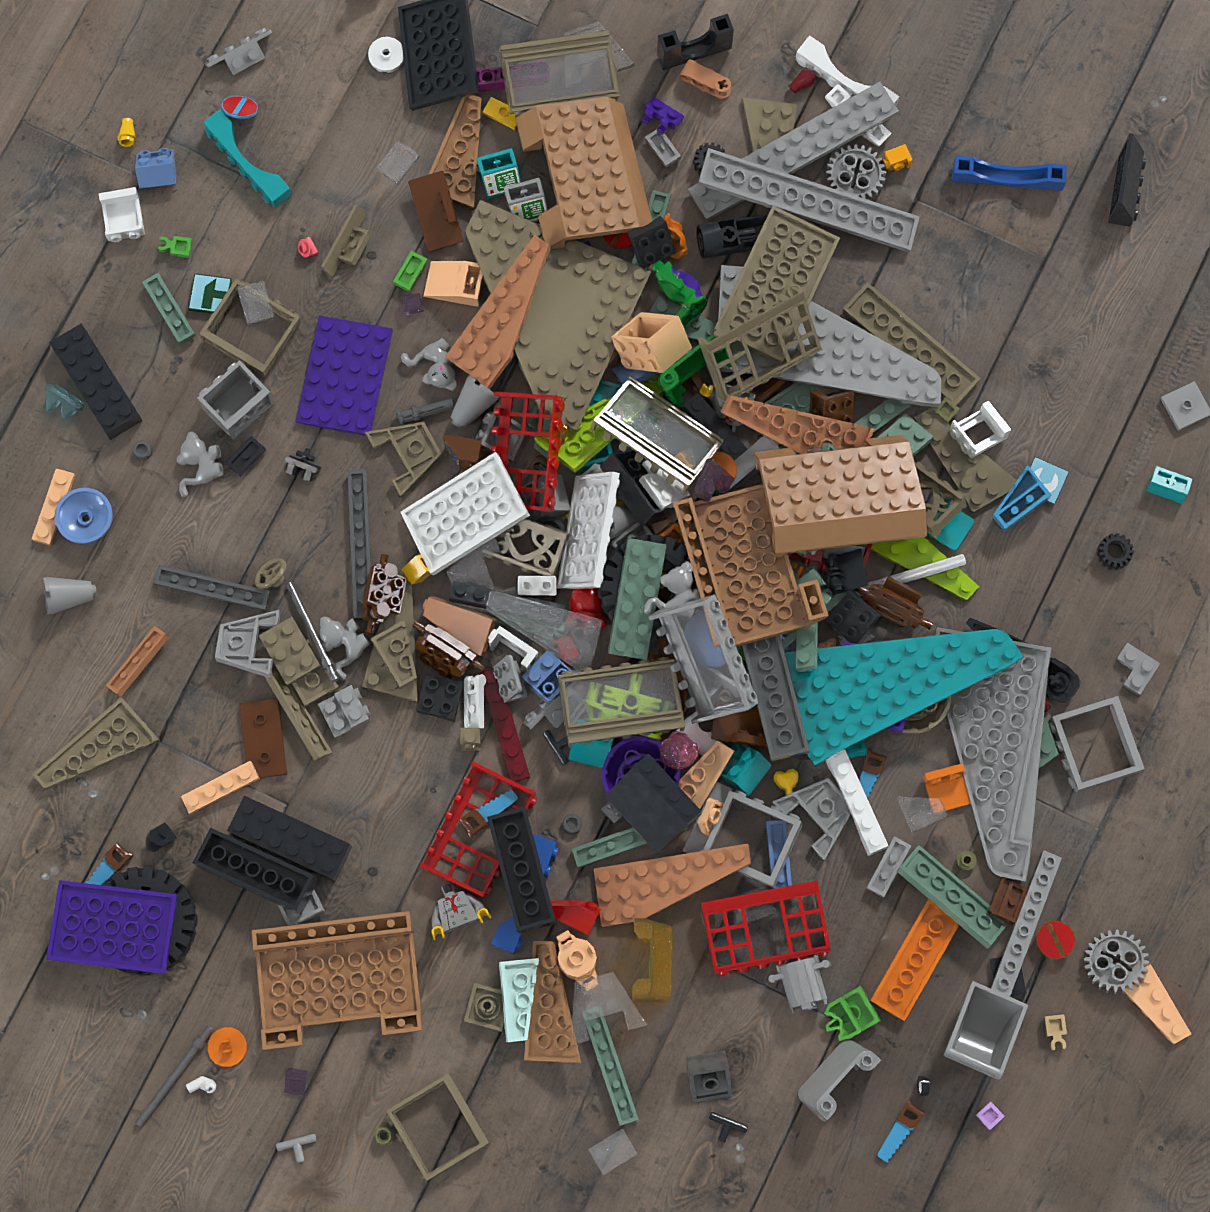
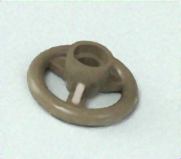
[254,558,286,589]

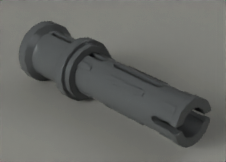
[396,398,454,426]

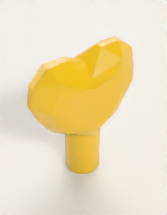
[774,769,799,796]

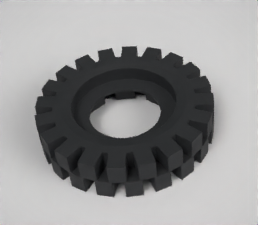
[597,534,701,640]
[102,866,198,976]

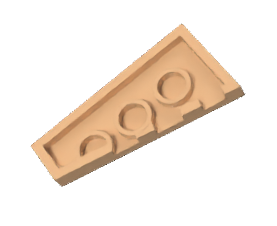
[678,741,735,810]
[1125,964,1191,1044]

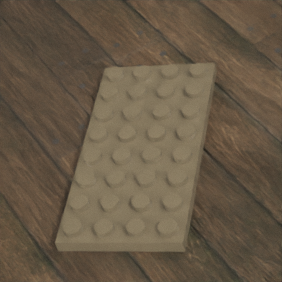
[713,206,840,364]

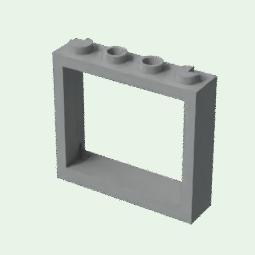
[1049,696,1145,793]
[703,790,803,888]

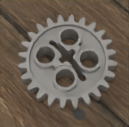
[826,144,886,200]
[1084,930,1149,994]

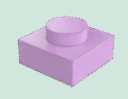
[976,1101,1005,1130]

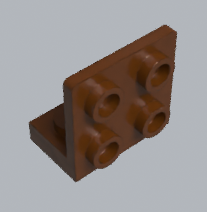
[809,391,854,423]

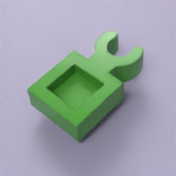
[158,236,193,258]

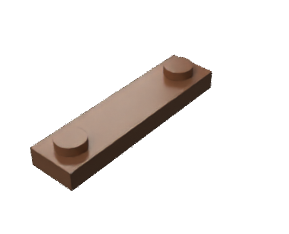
[106,626,169,697]

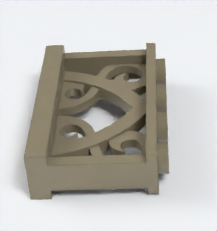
[914,462,967,538]
[481,517,570,576]

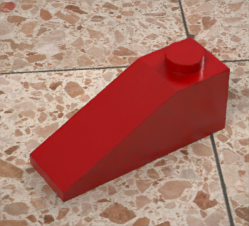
[550,900,601,935]

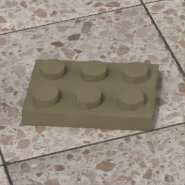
[259,617,321,686]
[292,638,339,707]

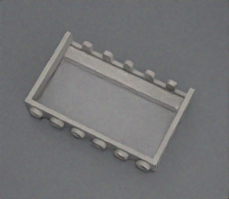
[649,594,758,724]

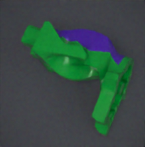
[652,260,708,329]

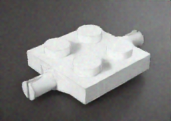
[639,460,690,510]

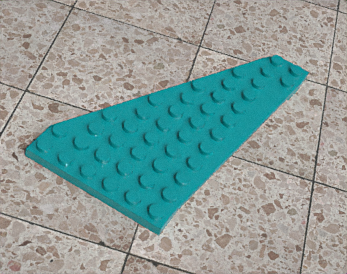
[784,629,1024,767]

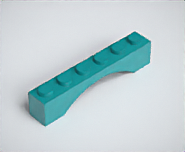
[203,109,292,208]

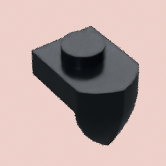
[145,823,177,852]

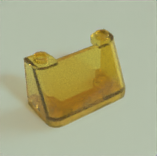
[632,918,673,1003]

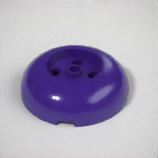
[602,736,680,794]

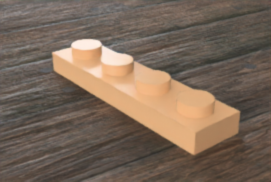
[32,468,75,546]
[181,761,260,814]

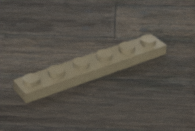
[265,657,332,761]

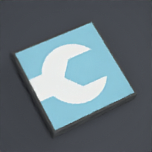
[1030,456,1069,506]

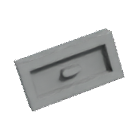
[645,129,681,168]

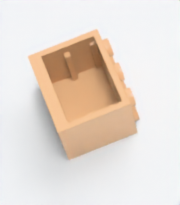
[611,312,692,373]

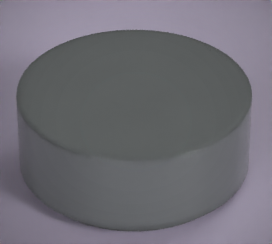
[132,440,152,460]
[562,814,582,834]

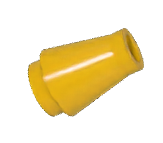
[117,118,136,147]

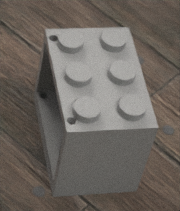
[197,360,274,440]

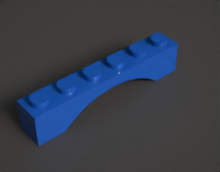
[952,156,1067,191]
[491,834,559,954]

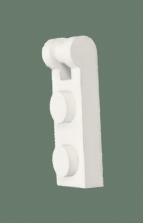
[464,674,486,729]

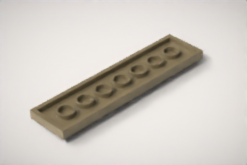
[842,282,981,406]

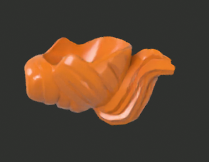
[663,213,687,259]

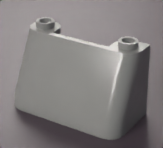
[798,1039,881,1122]

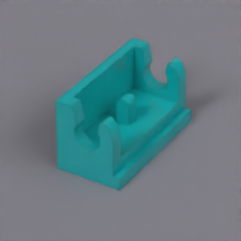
[1146,466,1192,504]

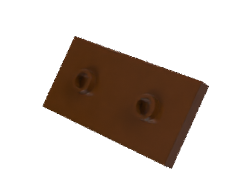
[239,698,288,779]

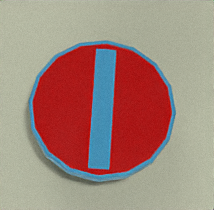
[221,96,258,120]

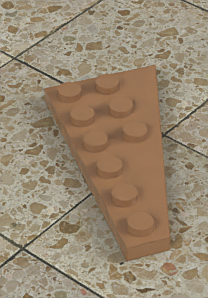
[428,94,482,210]
[524,941,581,1063]

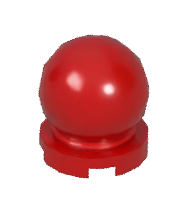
[567,588,606,630]

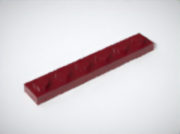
[479,668,530,782]

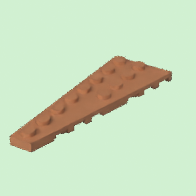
[721,395,875,454]

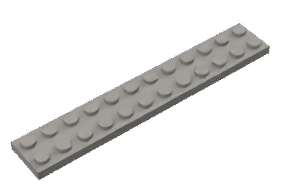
[688,82,899,222]
[698,148,919,252]

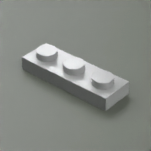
[866,836,911,898]

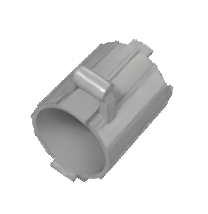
[768,955,831,1014]

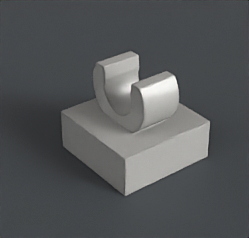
[601,802,623,824]

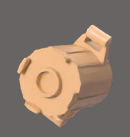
[556,930,599,992]

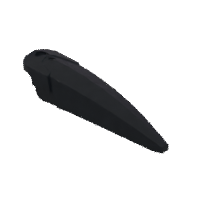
[966,618,1081,703]

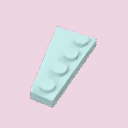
[499,958,539,1042]

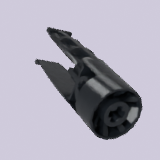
[696,215,768,259]

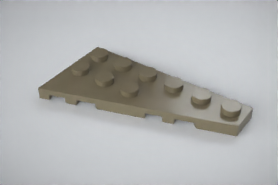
[742,97,797,208]
[913,408,1017,514]
[362,581,418,702]
[32,697,160,789]

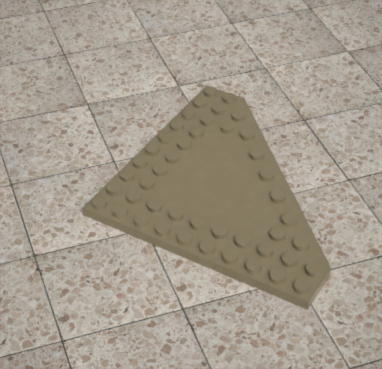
[465,200,651,433]

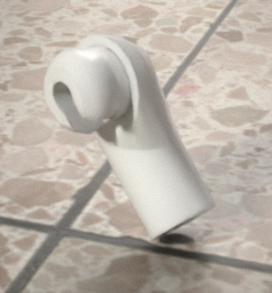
[186,1076,216,1093]

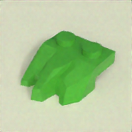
[824,986,881,1041]

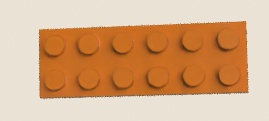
[870,899,959,1021]

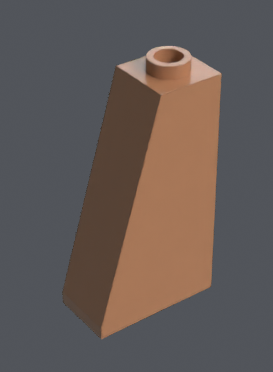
[422,596,497,656]

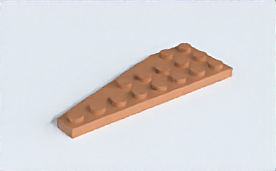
[445,235,551,389]
[594,844,751,928]

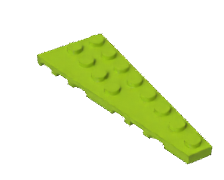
[535,373,664,473]
[866,537,980,602]

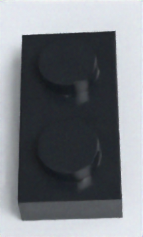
[226,436,266,477]

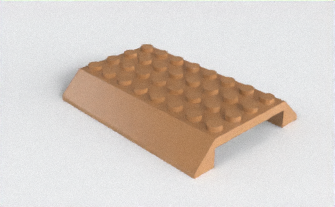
[516,97,652,250]
[753,435,927,555]
[673,484,828,647]
[252,911,422,1050]

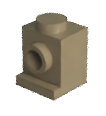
[460,728,481,751]

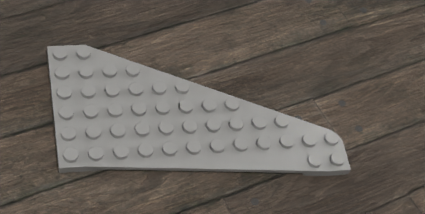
[718,265,941,407]
[935,627,1052,882]

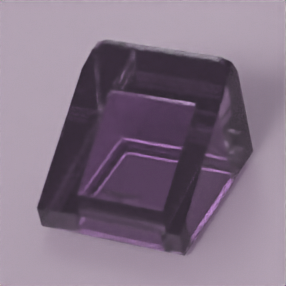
[401,293,424,316]
[284,1068,308,1095]

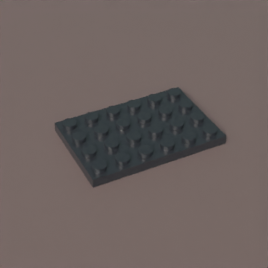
[398,0,479,111]

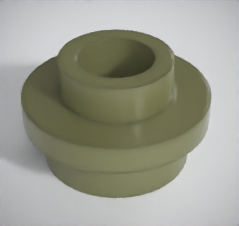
[957,851,977,871]
[374,1126,394,1146]

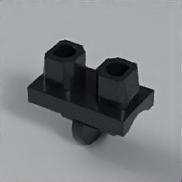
[284,448,322,482]

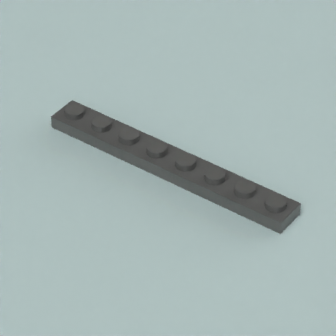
[347,469,371,620]

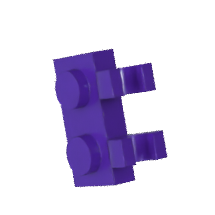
[641,97,684,135]

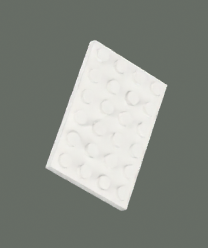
[401,452,530,575]
[557,472,619,589]

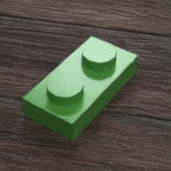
[393,251,428,292]

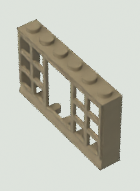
[698,286,823,401]

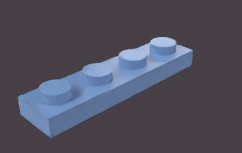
[766,820,792,889]

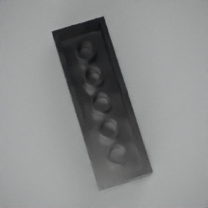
[49,323,142,440]
[227,796,352,882]
[487,807,557,934]
[192,828,318,915]

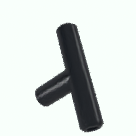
[543,730,569,765]
[709,1112,748,1142]

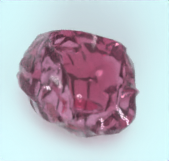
[659,731,699,770]

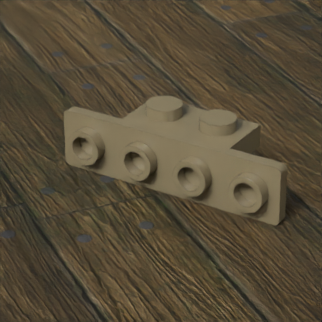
[321,205,372,277]

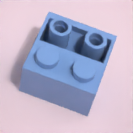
[135,148,177,189]
[522,650,574,703]

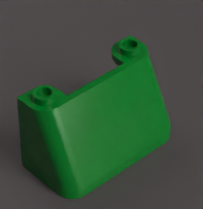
[657,335,736,408]

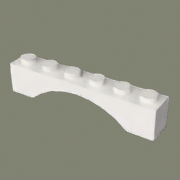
[795,35,899,105]
[825,749,888,856]

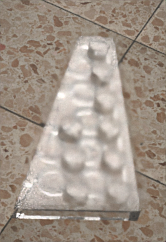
[486,590,603,672]

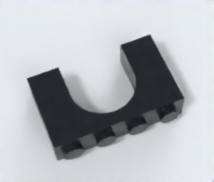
[657,14,734,70]

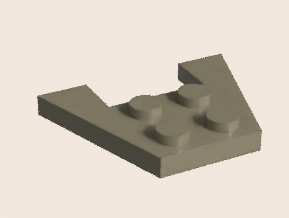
[365,422,442,498]

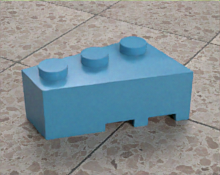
[993,465,1051,533]

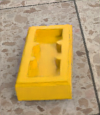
[483,97,517,130]

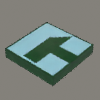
[188,273,232,316]

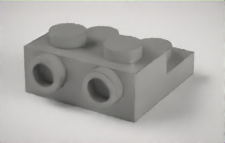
[475,411,528,462]
[318,685,371,739]

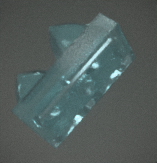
[44,383,85,419]

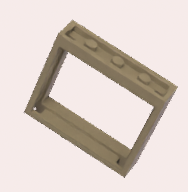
[199,279,301,378]
[386,1073,490,1181]

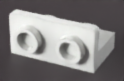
[518,576,557,595]

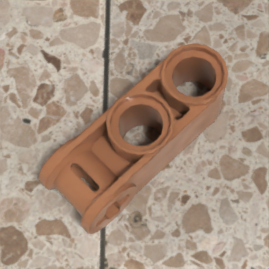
[679,60,731,100]

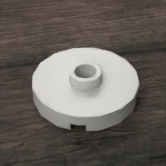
[368,37,404,73]

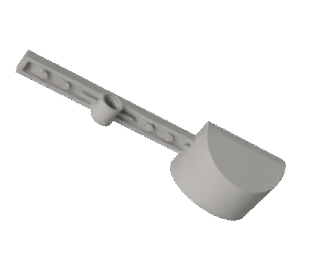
[944,850,1062,1079]

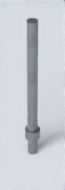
[286,582,339,683]
[135,1025,214,1127]

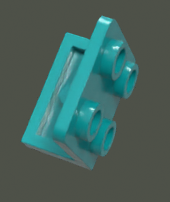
[927,499,974,551]

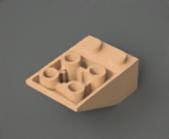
[423,261,484,307]

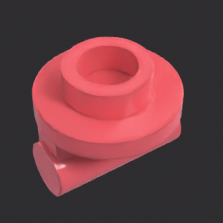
[298,237,319,258]

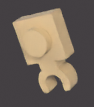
[1043,1014,1067,1050]

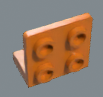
[923,763,971,814]

